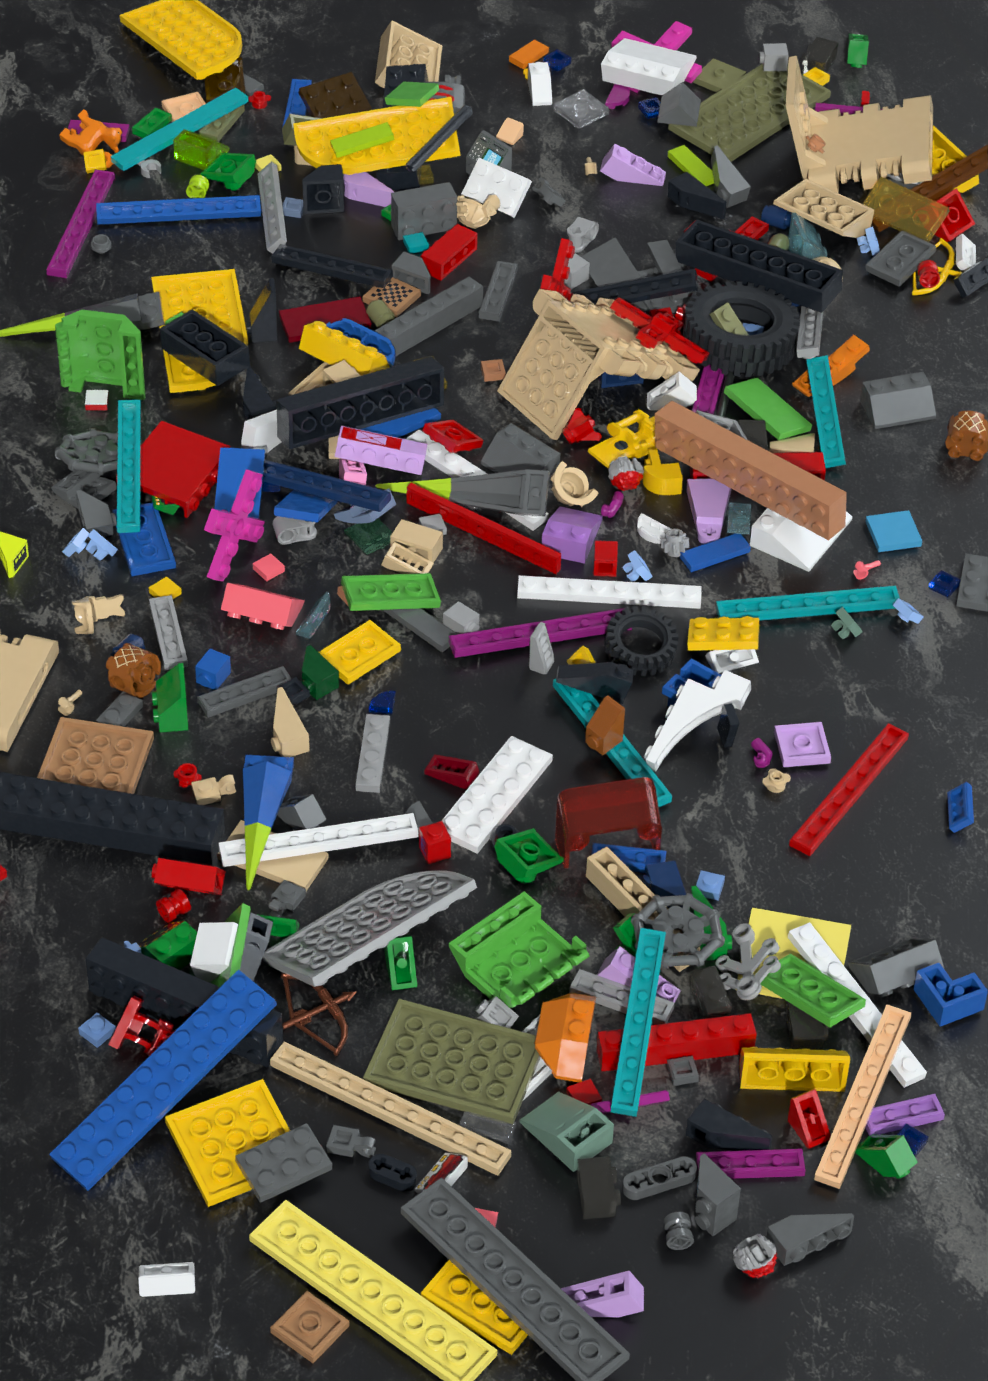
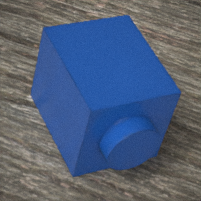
[195,649,231,690]

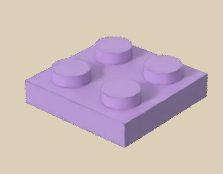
[774,722,831,767]

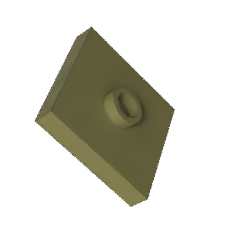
[693,58,746,92]

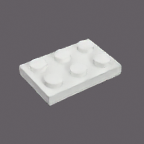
[461,158,532,218]

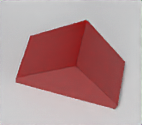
[788,1089,831,1149]

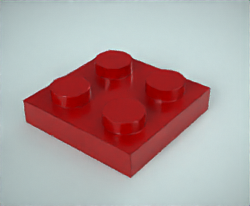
[422,420,484,453]

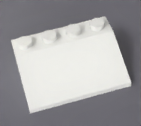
[601,38,696,96]
[750,508,852,572]

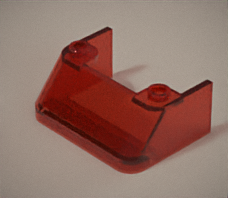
[555,777,662,868]

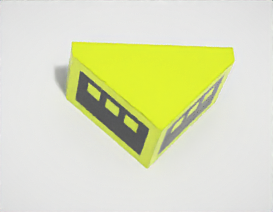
[0,532,29,578]

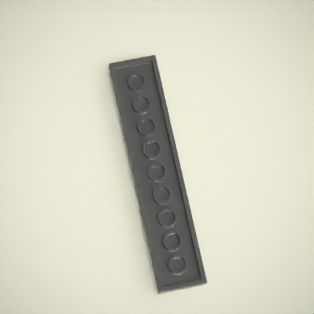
[401,1177,630,1381]

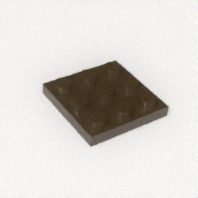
[298,72,372,119]

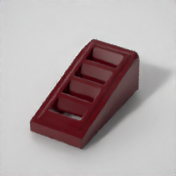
[424,754,480,790]

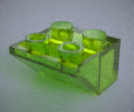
[173,129,230,170]

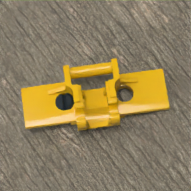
[588,409,657,468]

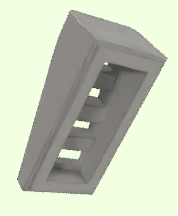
[529,622,554,674]

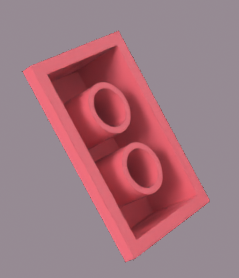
[221,583,305,630]

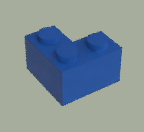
[914,963,988,1027]

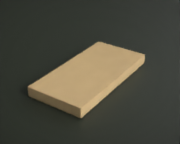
[217,820,328,891]

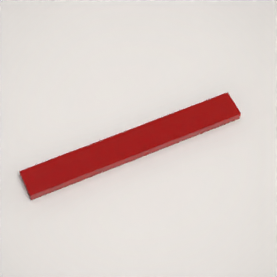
[407,483,561,574]
[789,723,909,856]

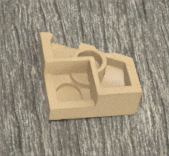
[769,433,815,453]

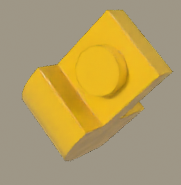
[643,449,683,495]

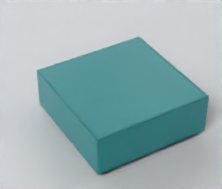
[403,232,429,254]

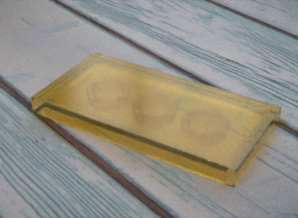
[863,177,950,242]

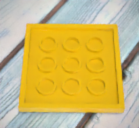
[165,1079,290,1207]

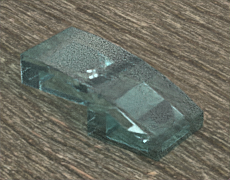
[727,502,751,535]

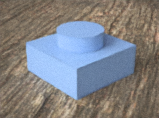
[62,528,90,557]
[893,598,924,624]

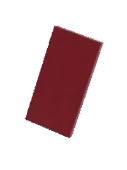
[279,297,371,343]

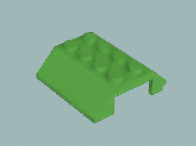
[55,310,146,400]
[449,891,590,1008]

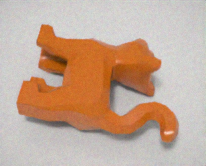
[59,109,122,168]

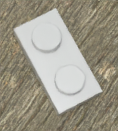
[956,234,976,271]

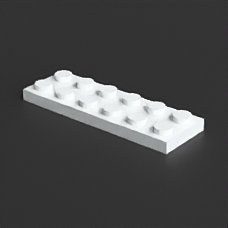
[442,736,553,854]

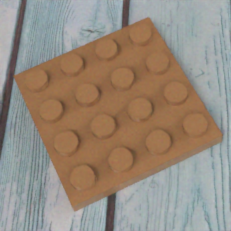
[37,717,154,794]

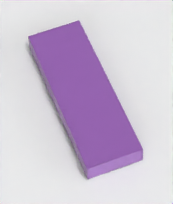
[865,1094,945,1136]

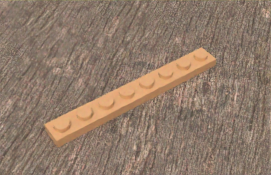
[814,1005,911,1189]

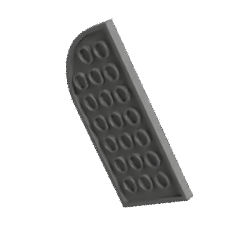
[261,871,477,987]

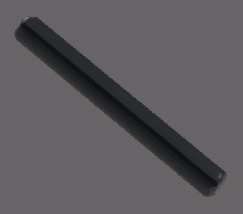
[406,105,473,173]

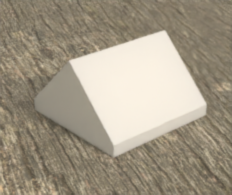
[190,922,238,983]

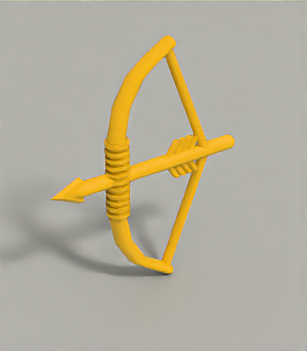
[912,238,963,296]

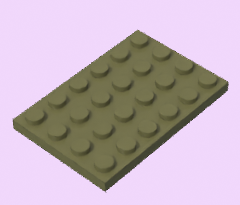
[363,999,541,1125]

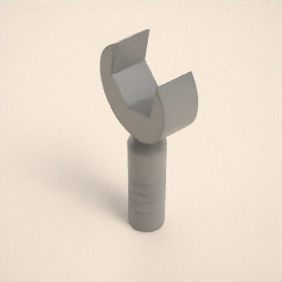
[137,159,161,178]

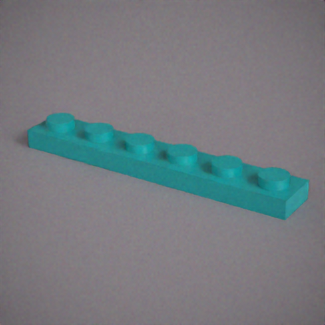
[806,355,846,468]

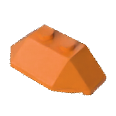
[535,993,597,1083]

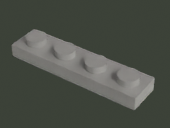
[149,595,188,670]
[356,714,390,793]
[569,969,674,1025]

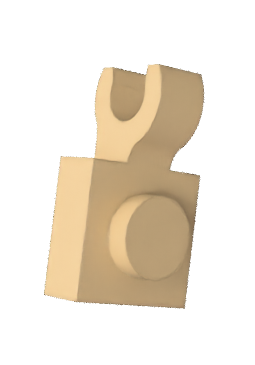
[191,775,236,805]

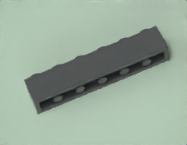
[375,276,483,356]

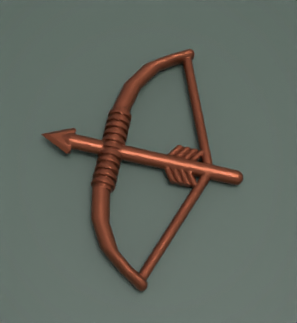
[281,973,357,1056]

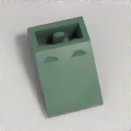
[519,1092,614,1172]

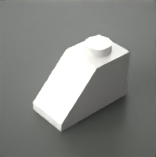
[528,62,552,106]
[647,372,697,410]

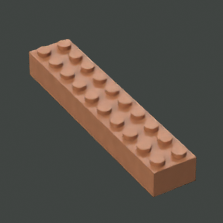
[655,401,847,541]

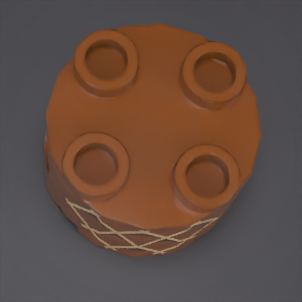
[945,411,988,461]
[106,643,161,698]

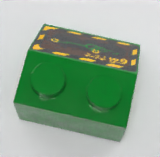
[138,921,197,970]

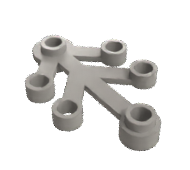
[716,923,781,1000]

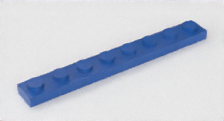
[96,195,261,225]

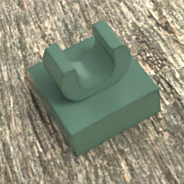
[831,607,863,639]

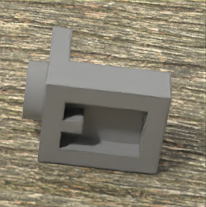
[474,996,519,1028]

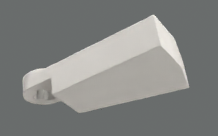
[241,410,281,454]

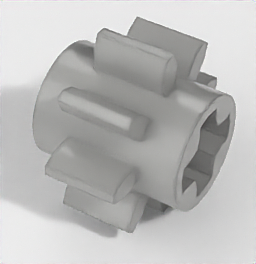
[661,529,689,557]

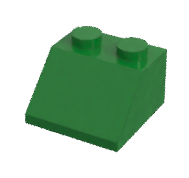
[152,663,188,732]

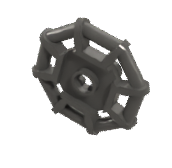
[54,428,118,475]
[631,893,725,969]

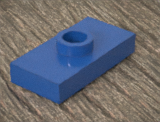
[947,782,974,833]

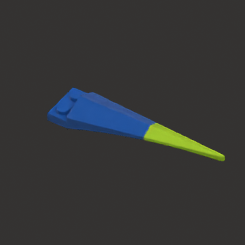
[243,755,294,890]

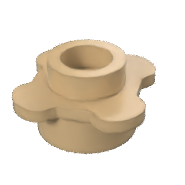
[762,769,791,793]

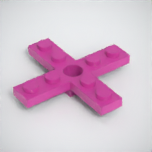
[612,21,702,93]
[204,469,265,582]

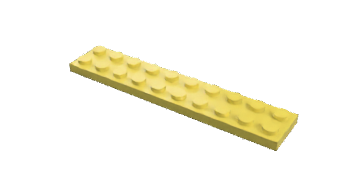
[249,1200,497,1381]

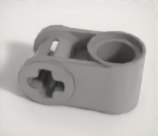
[567,217,599,253]
[272,516,317,545]

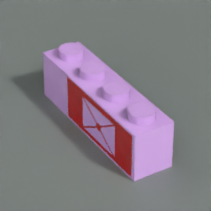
[335,426,428,475]

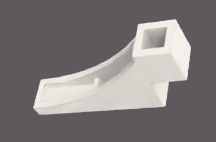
[644,670,751,772]

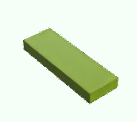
[330,122,394,158]
[667,145,714,186]

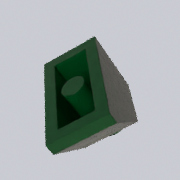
[301,645,339,700]

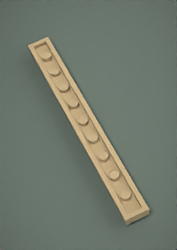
[270,1042,511,1176]

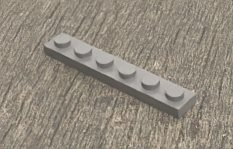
[258,161,287,254]
[797,306,823,359]

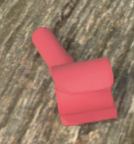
[853,560,881,580]

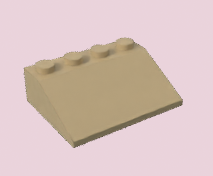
[375,21,442,88]
[773,179,874,238]

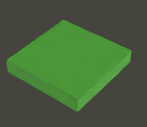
[385,82,439,107]

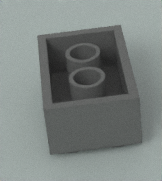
[391,182,457,240]

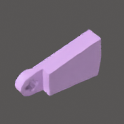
[687,479,731,544]

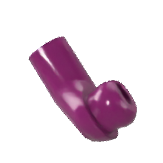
[601,491,624,518]
[751,738,773,768]

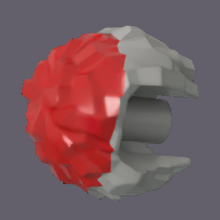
[608,456,644,491]
[733,1234,777,1278]

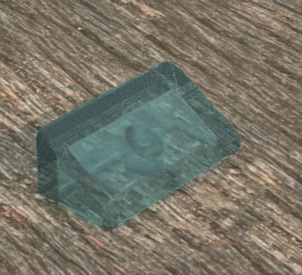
[296,592,330,639]

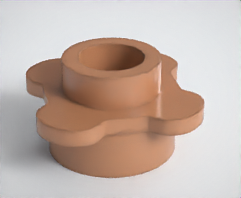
[806,134,826,154]

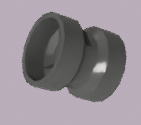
[664,1212,694,1250]

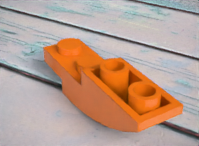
[792,335,870,397]

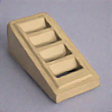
[381,541,434,574]

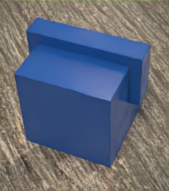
[662,658,722,707]

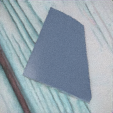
[334,488,396,524]

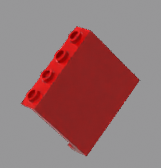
[116,421,231,518]

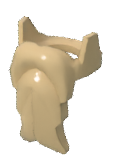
[72,594,125,634]

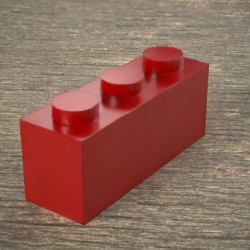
[421,224,477,280]

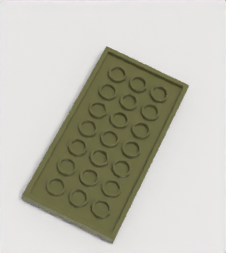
[668,64,831,161]

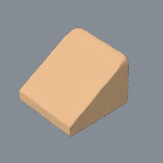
[496,118,524,145]

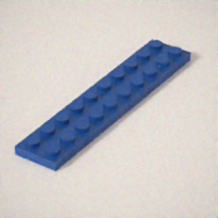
[49,969,277,1191]

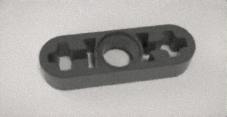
[623,1157,697,1200]

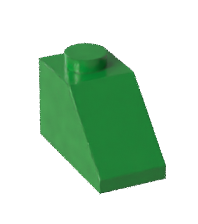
[384,933,417,990]
[855,1134,918,1179]

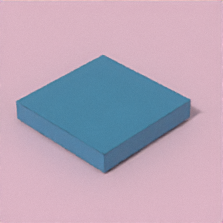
[866,510,922,552]

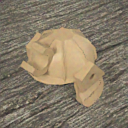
[456,195,500,229]
[550,461,598,507]

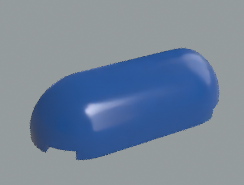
[326,318,396,368]

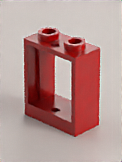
[152,858,226,896]

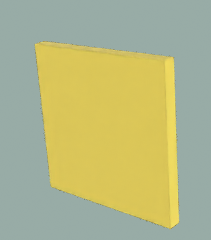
[737,908,851,999]

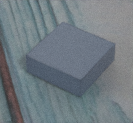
[282,197,303,218]

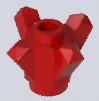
[562,407,602,444]

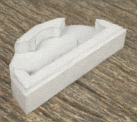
[637,513,671,544]

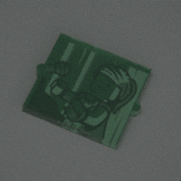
[344,518,393,555]

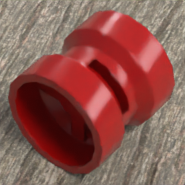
[917,260,940,288]
[156,889,191,923]

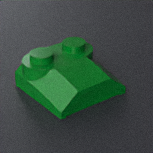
[200,153,256,190]
[494,828,564,883]

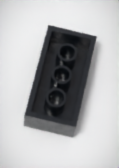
[159,309,250,386]

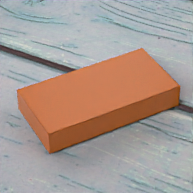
[509,39,549,69]

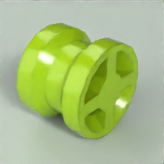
[186,175,209,199]

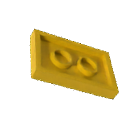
[688,616,760,651]
[319,620,401,684]

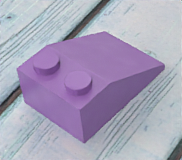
[542,506,603,564]

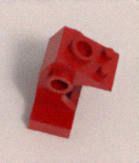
[108,996,175,1056]

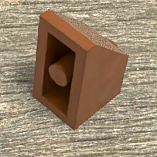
[586,695,625,755]

